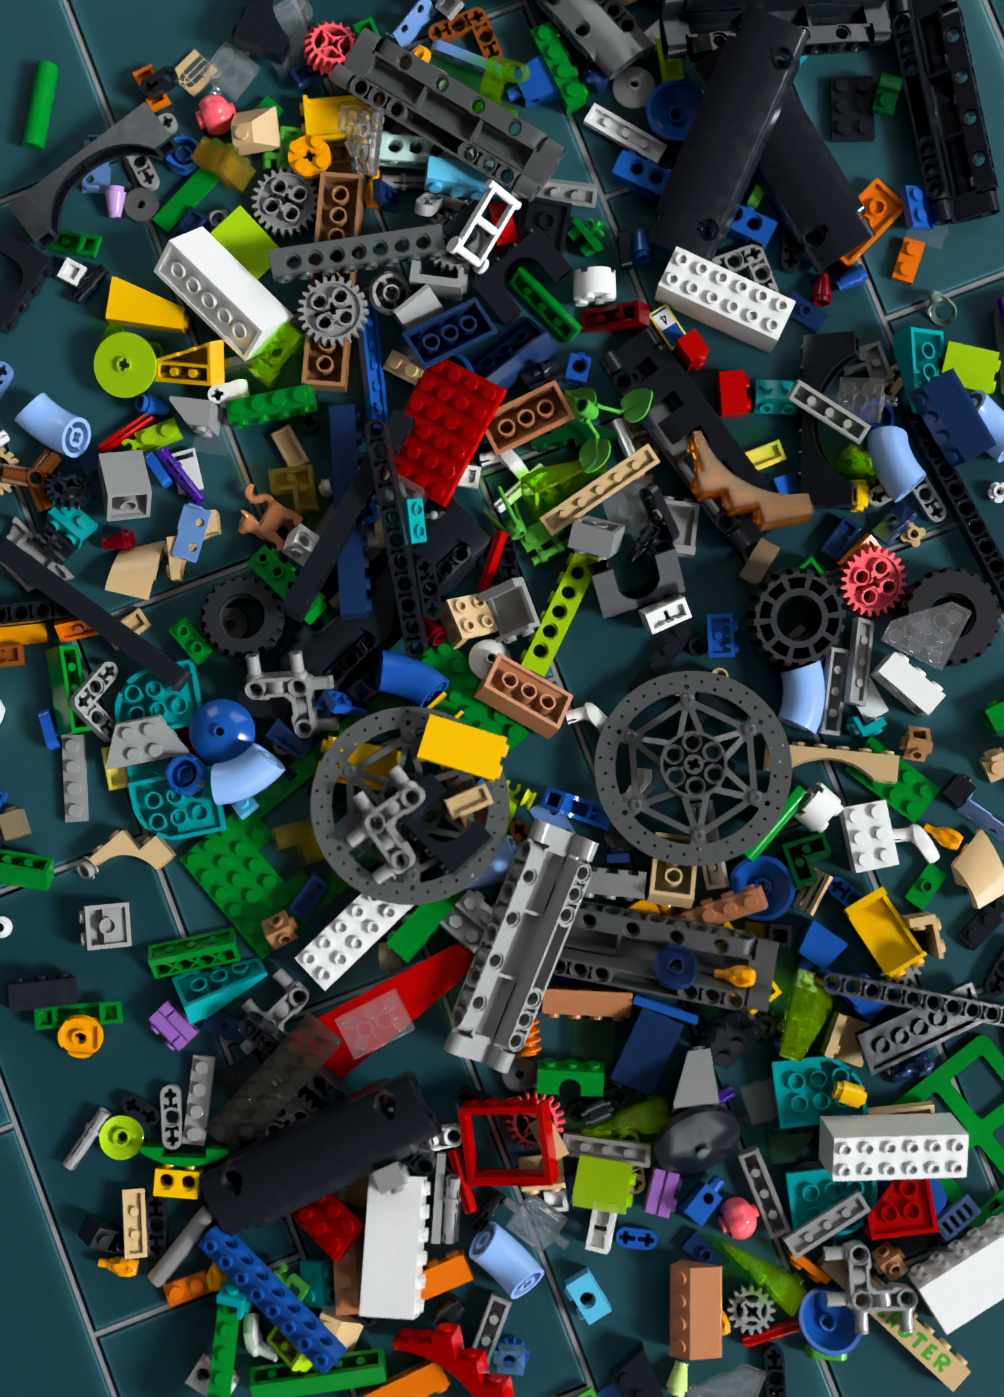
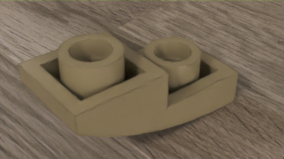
[622,418,659,454]
[738,538,780,586]

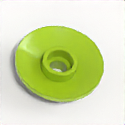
[99,1115,144,1160]

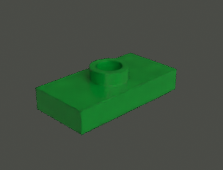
[903,863,947,911]

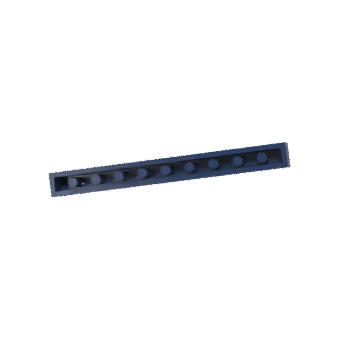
[329,404,372,620]

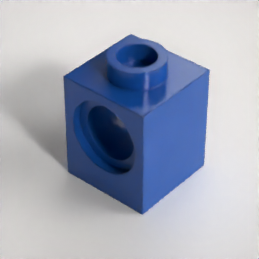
[564,351,592,387]

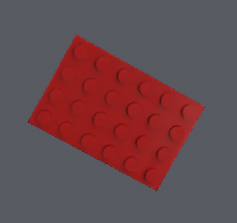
[387,359,507,507]

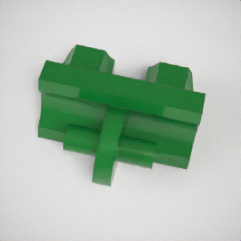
[567,217,605,257]

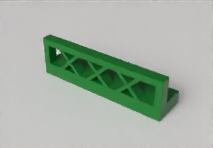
[148,927,241,979]

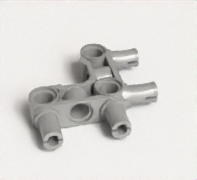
[245,650,340,738]
[346,765,425,884]
[240,968,311,1087]
[822,1239,918,1335]

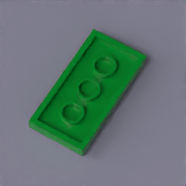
[844,737,941,824]

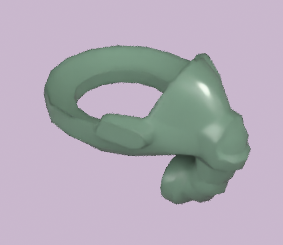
[926,290,957,326]

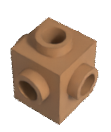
[899,725,933,762]
[261,910,299,950]
[870,1241,909,1283]

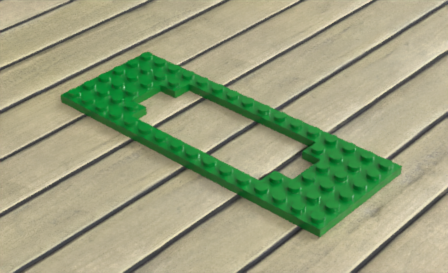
[179,636,529,959]

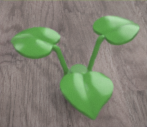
[565,387,653,473]

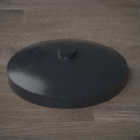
[653,1105,741,1175]

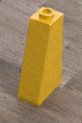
[105,276,191,335]

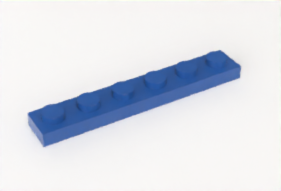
[357,302,389,431]

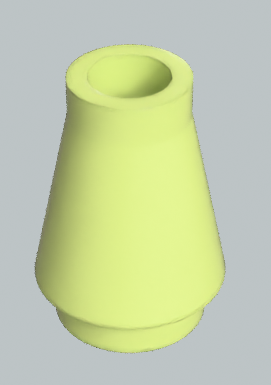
[666,1360,688,1397]

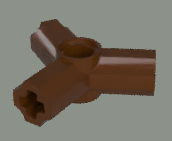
[0,448,61,513]

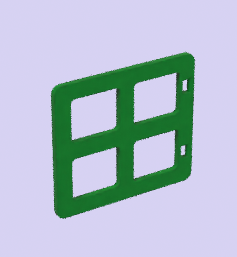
[890,1034,1004,1229]

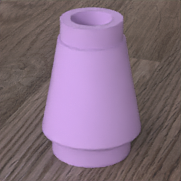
[105,185,126,218]

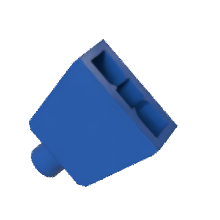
[505,54,559,108]
[795,919,848,975]
[676,1174,725,1227]

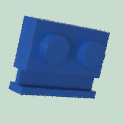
[899,185,936,231]

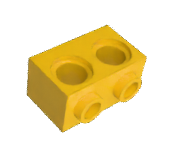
[153,1163,203,1199]

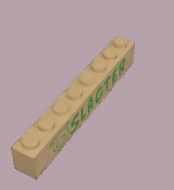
[817,1242,971,1392]

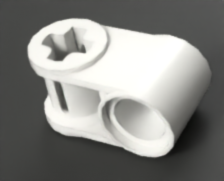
[208,379,250,409]
[426,1123,462,1151]

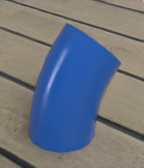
[376,650,449,708]

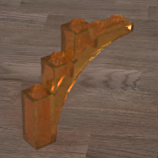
[687,430,815,531]

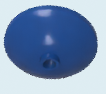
[646,80,704,143]
[189,699,255,764]
[729,855,795,921]
[798,1286,862,1356]

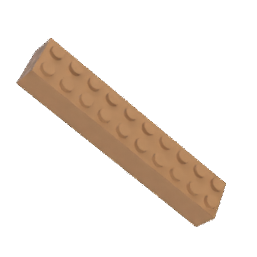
[301,171,366,393]

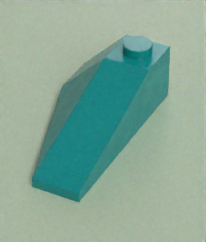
[893,327,945,414]
[171,958,268,1025]

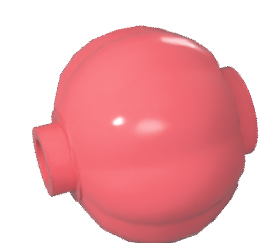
[195,94,236,135]
[717,1197,760,1240]

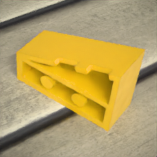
[155,339,225,386]

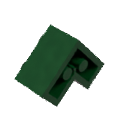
[780,832,831,891]

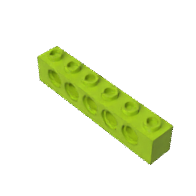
[519,552,601,678]

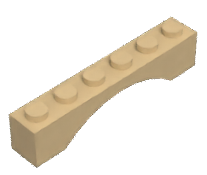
[763,742,899,784]

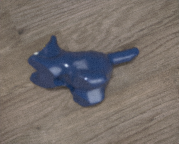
[578,63,609,94]
[887,1050,934,1084]

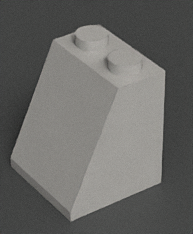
[98,450,152,522]
[672,1046,719,1116]

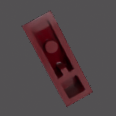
[580,300,650,334]

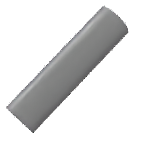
[786,379,871,445]
[817,647,849,736]
[737,1146,792,1239]
[148,1204,216,1288]
[471,1292,512,1367]

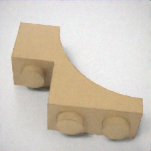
[164,510,222,583]
[89,830,177,870]

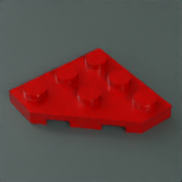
[866,1178,939,1240]

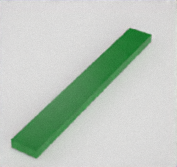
[152,96,284,235]

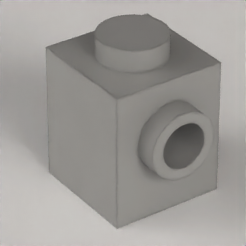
[372,1162,410,1195]

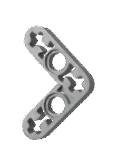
[126,113,178,191]
[414,191,488,217]
[712,244,779,293]
[868,476,947,523]
[69,661,118,743]

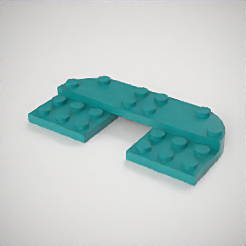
[115,659,227,840]
[771,1054,878,1237]

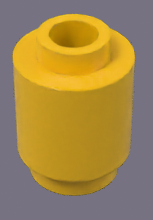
[850,480,869,512]
[832,1080,867,1108]

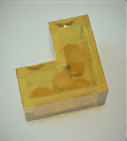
[190,136,256,193]
[268,464,319,514]
[270,818,326,866]

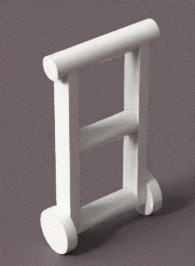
[446,179,522,274]

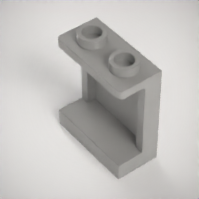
[409,260,468,300]
[650,496,700,558]
[478,577,541,644]

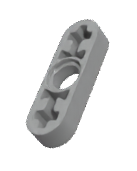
[160,1084,184,1150]

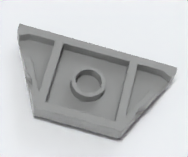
[0,517,75,592]
[106,714,190,770]

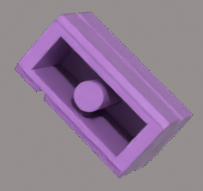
[148,999,200,1052]
[642,1164,682,1218]

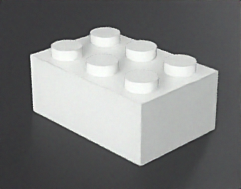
[869,652,946,717]
[839,799,899,873]

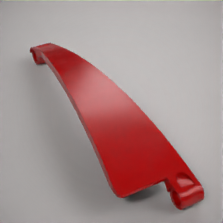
[292,942,477,1098]

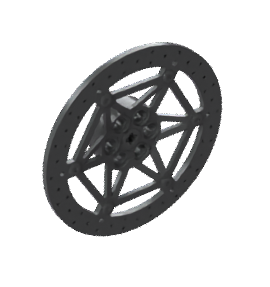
[595,671,792,866]
[310,707,509,905]

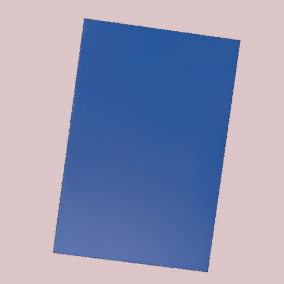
[632,991,699,1025]

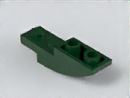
[530,423,618,453]

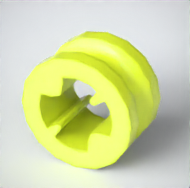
[519,788,537,810]

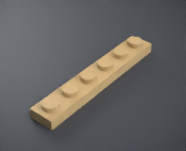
[540,443,660,536]

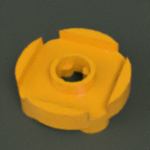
[288,135,331,180]
[58,1014,104,1058]

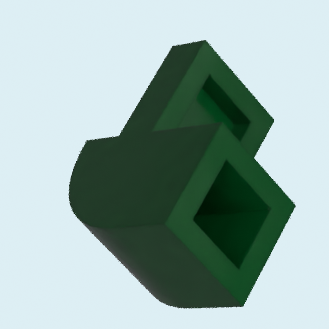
[870,72,903,118]

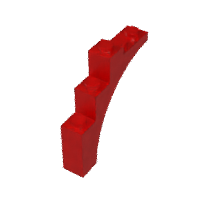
[392,1322,514,1397]

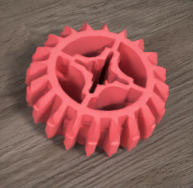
[302,20,357,78]
[505,1090,565,1151]

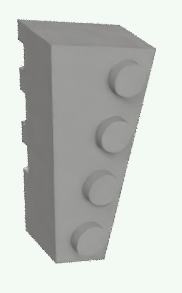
[555,864,647,901]

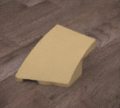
[105,541,167,601]
[951,828,1004,909]

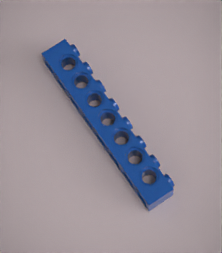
[610,149,778,250]
[198,1224,348,1375]

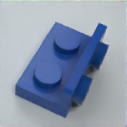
[707,613,739,658]
[315,689,369,718]

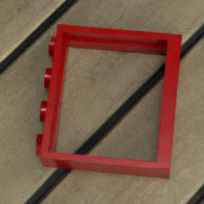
[458,1097,559,1186]

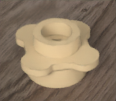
[900,522,926,547]

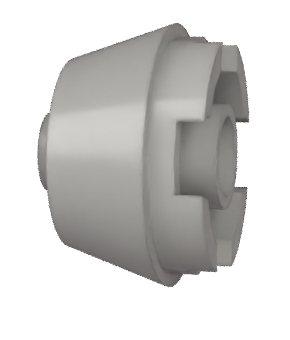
[369,271,411,315]

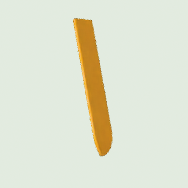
[0,623,48,646]

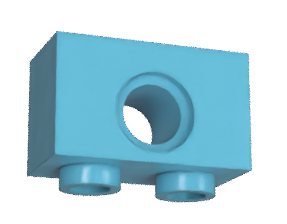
[564,1267,612,1325]

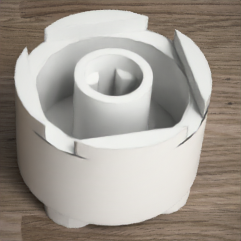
[572,266,616,307]
[793,782,843,833]

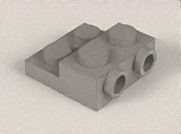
[439,889,495,954]
[78,902,132,951]

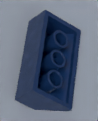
[399,297,498,370]
[469,317,557,390]
[908,368,996,468]

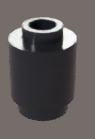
[580,1097,615,1127]
[433,1296,467,1325]

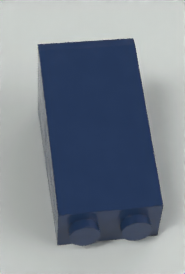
[609,1006,684,1097]

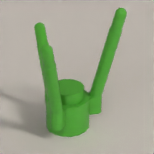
[483,486,527,540]

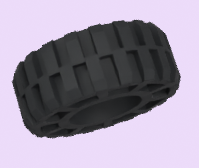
[743,567,846,667]
[897,567,1001,667]

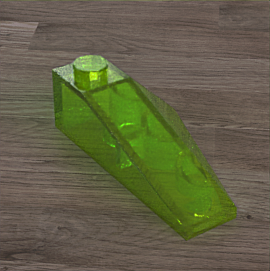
[832,440,877,487]
[521,460,607,523]
[779,968,834,1062]
[580,1094,669,1136]
[721,1239,807,1317]

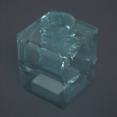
[493,1343,526,1376]

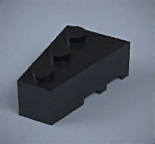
[6,973,78,1012]
[609,1341,665,1397]

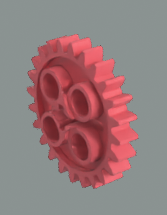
[837,545,907,617]

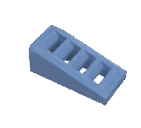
[936,1194,982,1241]

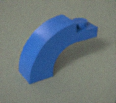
[540,786,612,831]

